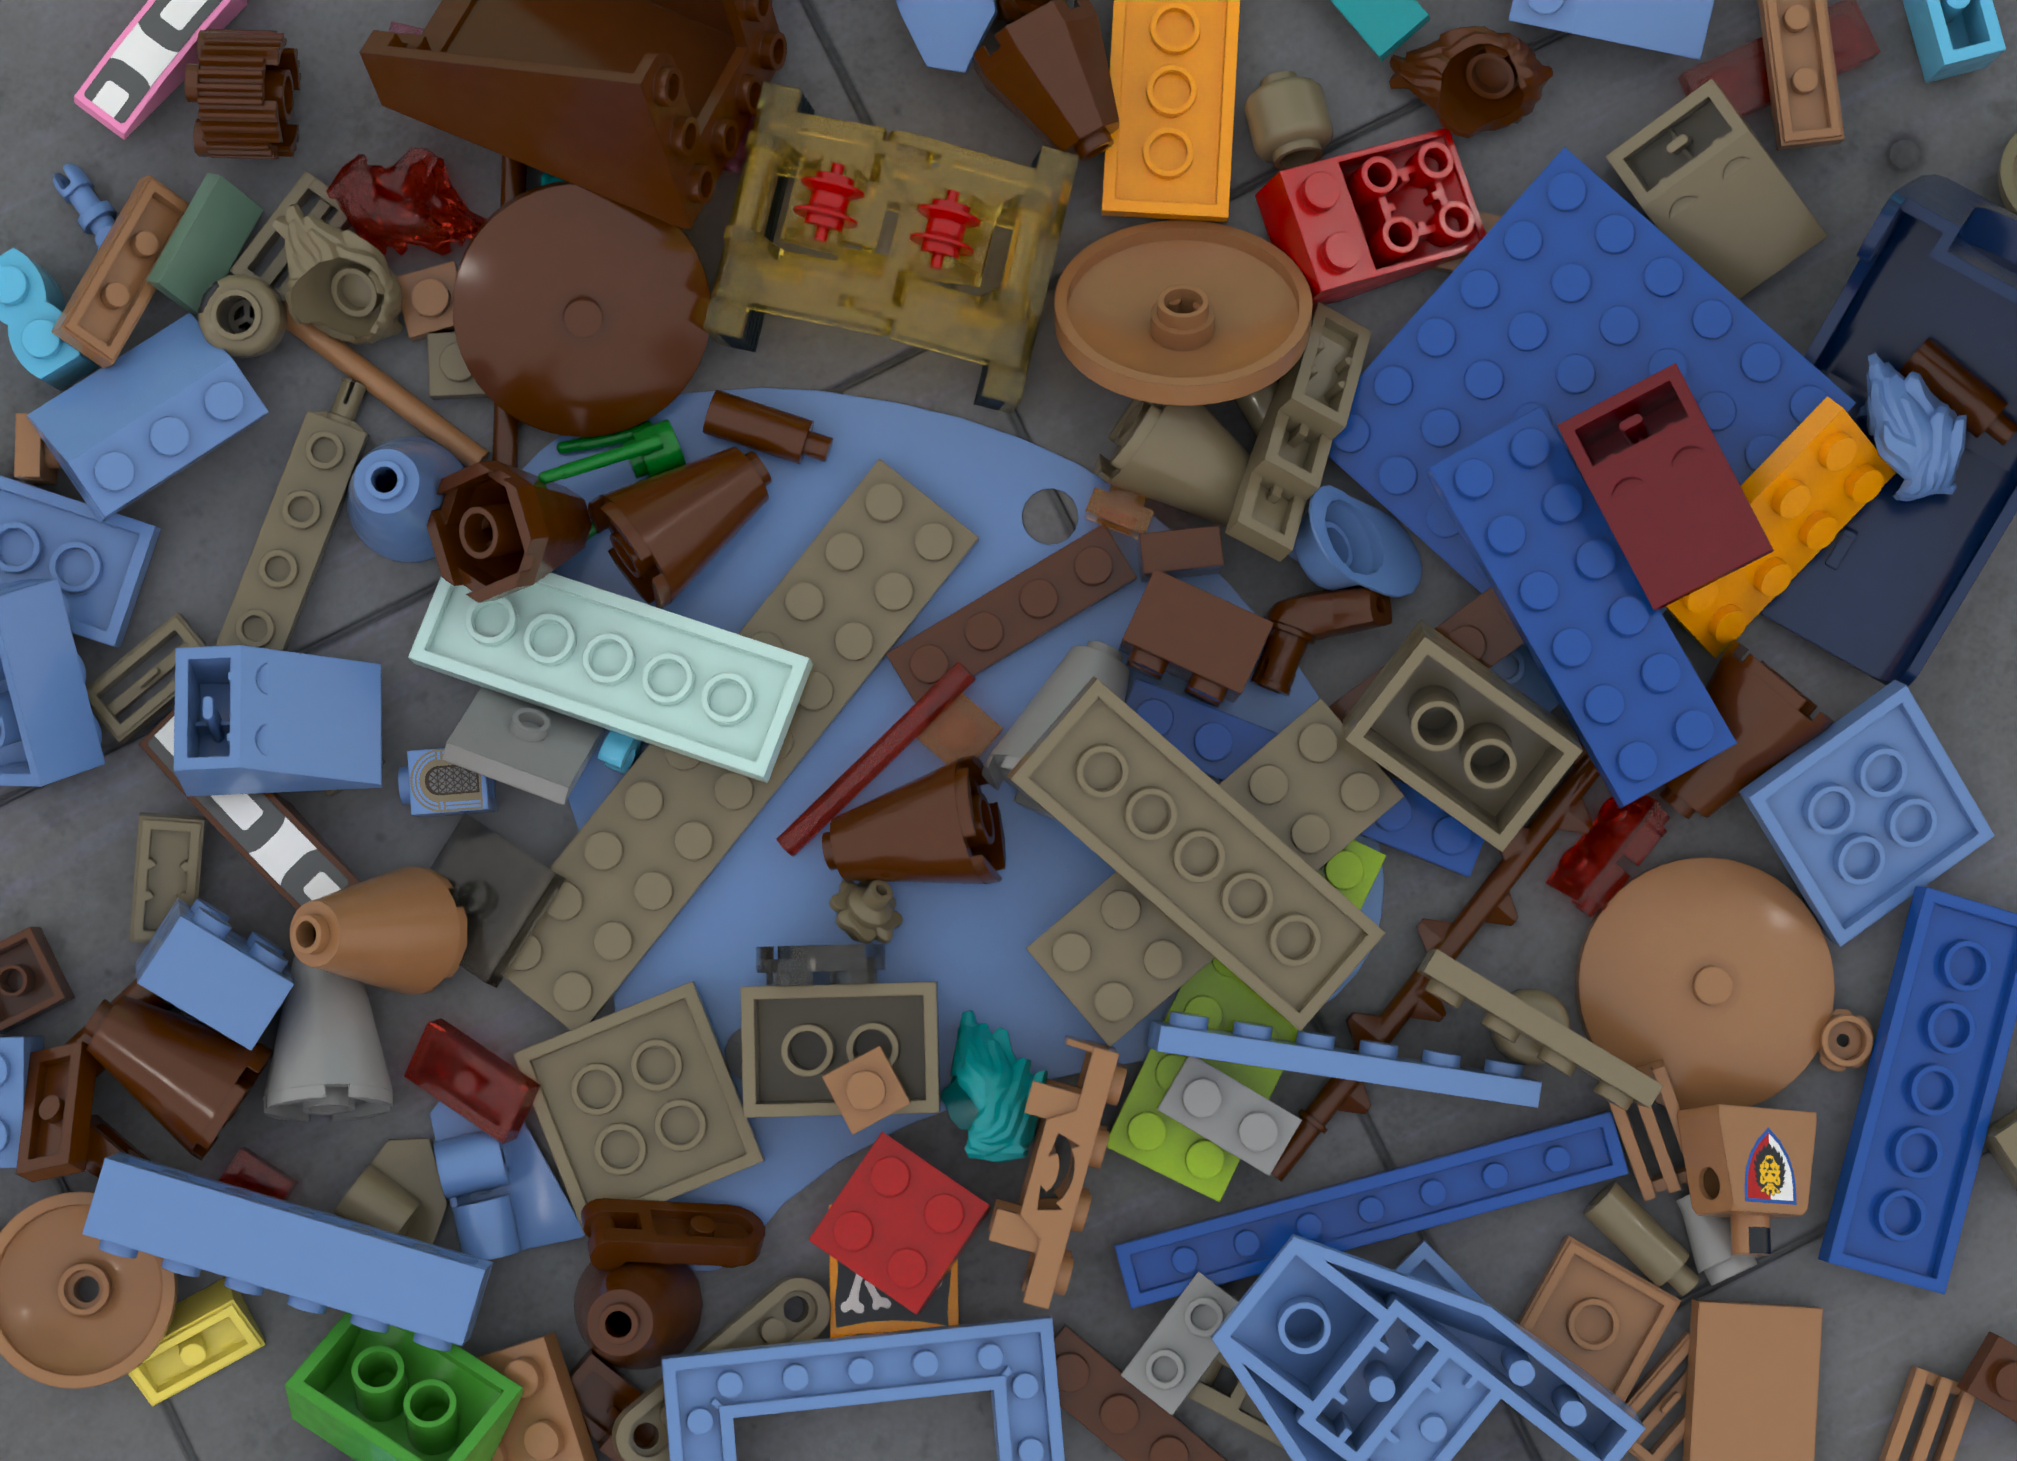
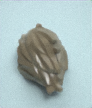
[272,204,403,345]

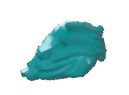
[940,1010,1048,1163]

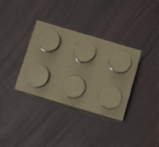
[1343,619,1583,852]
[740,981,941,1118]

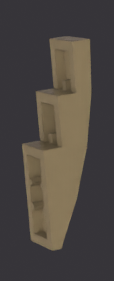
[1225,302,1372,562]

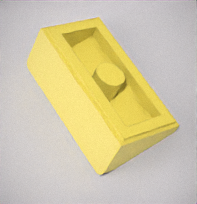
[128,1277,266,1407]

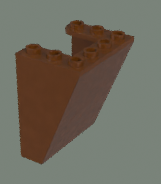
[359,0,787,229]

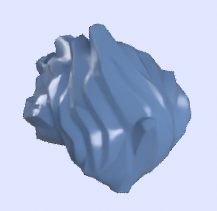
[1856,352,1967,502]

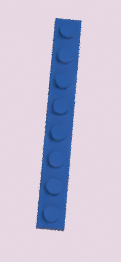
[1114,1110,1629,1309]

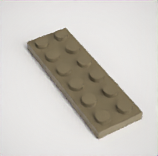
[1007,676,1386,1031]
[1026,698,1404,1047]

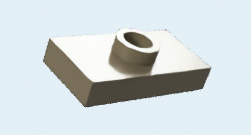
[129,812,205,943]

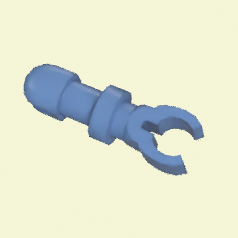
[53,163,117,250]

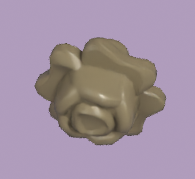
[829,880,903,944]

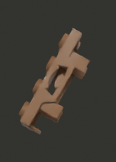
[988,1035,1127,1310]

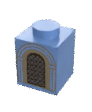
[398,748,497,818]

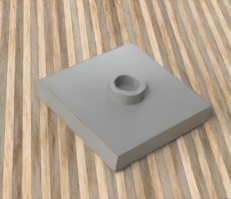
[442,687,606,805]

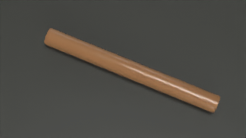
[285,302,490,467]

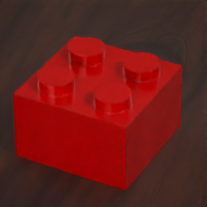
[809,1132,992,1315]

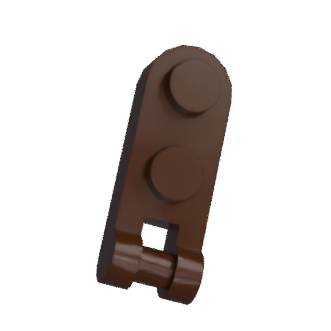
[581,1198,765,1271]

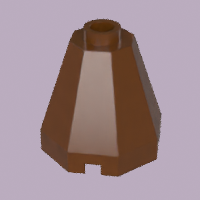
[973,0,1119,161]
[427,460,592,603]

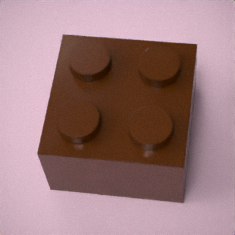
[1119,569,1274,707]

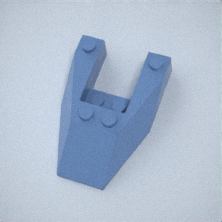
[1211,1234,1646,1461]

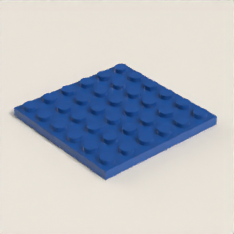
[1328,147,1856,614]

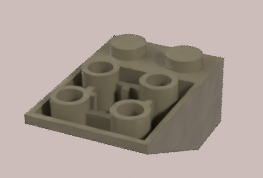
[1605,78,1828,299]

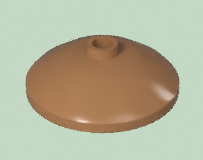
[0,1192,178,1389]

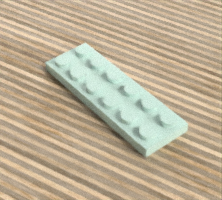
[408,572,813,783]

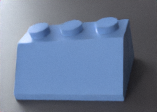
[26,312,269,524]
[0,578,105,787]

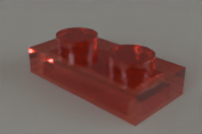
[404,1018,541,1144]

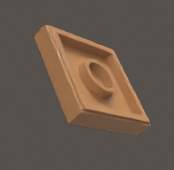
[1516,1235,1681,1402]

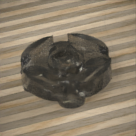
[756,944,886,986]

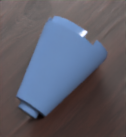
[347,436,465,563]

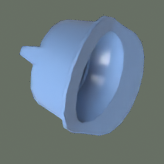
[1288,485,1422,598]

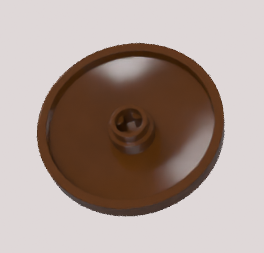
[453,181,711,437]

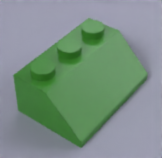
[285,1312,523,1461]

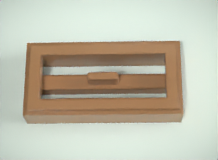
[1609,1059,1688,1202]
[1625,1331,1690,1461]
[1878,1365,1975,1461]

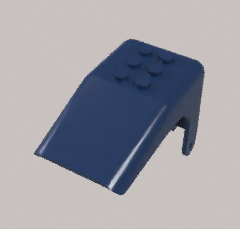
[1759,174,2017,687]

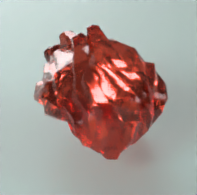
[326,147,487,256]

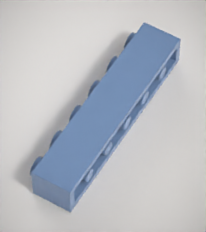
[82,1152,494,1351]

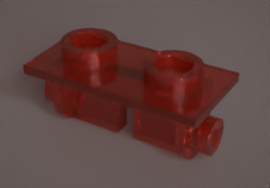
[1545,795,1670,918]

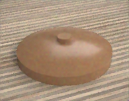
[1054,220,1313,406]
[1575,857,1835,1110]

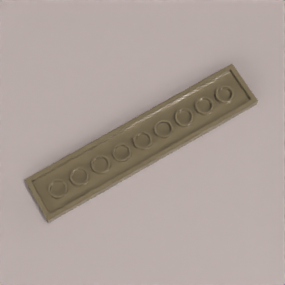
[479,459,979,1030]

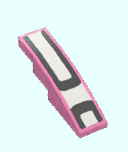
[74,0,247,140]

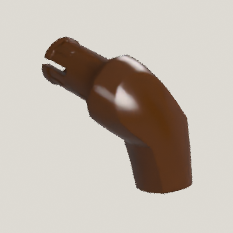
[1250,586,1392,696]

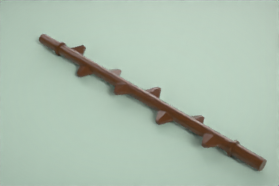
[1271,737,1600,1182]

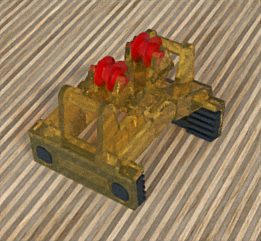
[703,82,1079,413]

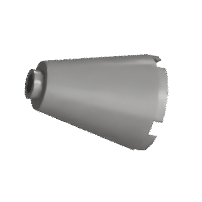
[982,641,1130,820]
[262,956,394,1122]

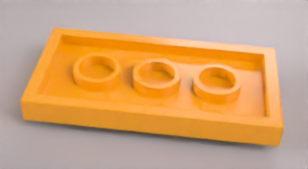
[1101,0,1240,223]
[1664,396,1896,658]

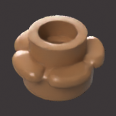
[1817,1008,1874,1072]

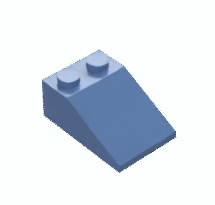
[1508,0,1715,60]

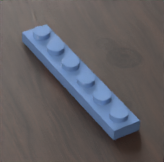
[1147,1011,1542,1108]

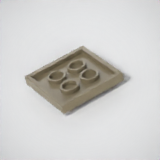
[513,981,765,1234]

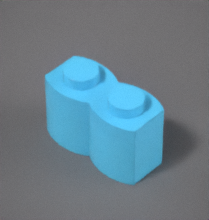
[0,248,98,391]

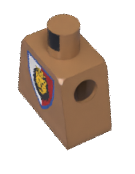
[1678,1104,1817,1256]

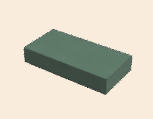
[146,173,264,316]

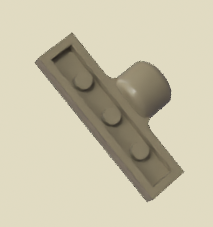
[1417,949,1664,1111]

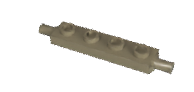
[215,377,370,651]

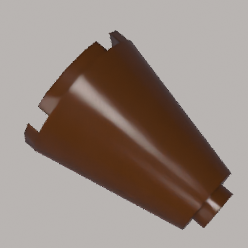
[588,447,772,609]
[1659,639,1834,819]
[822,755,1006,884]
[83,995,273,1161]
[574,1262,703,1370]

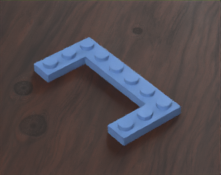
[661,1315,1065,1461]

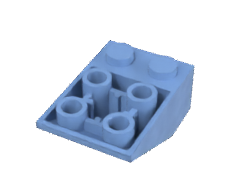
[174,645,382,797]

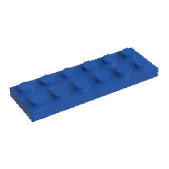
[1425,406,1737,809]
[1818,886,2017,1294]

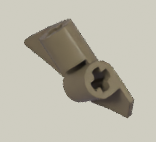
[334,1138,448,1244]

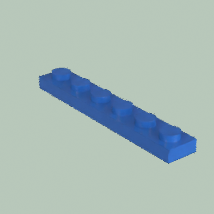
[1126,678,1484,877]

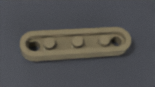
[612,1276,831,1461]

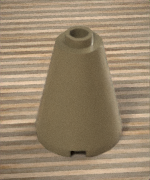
[1093,399,1251,527]

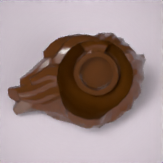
[1389,26,1553,138]

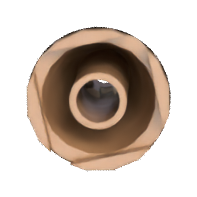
[290,866,468,995]

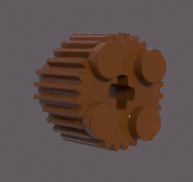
[184,29,301,159]

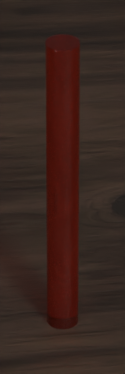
[776,661,976,857]

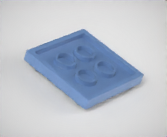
[1739,680,1995,947]

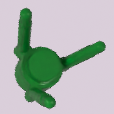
[538,419,686,540]

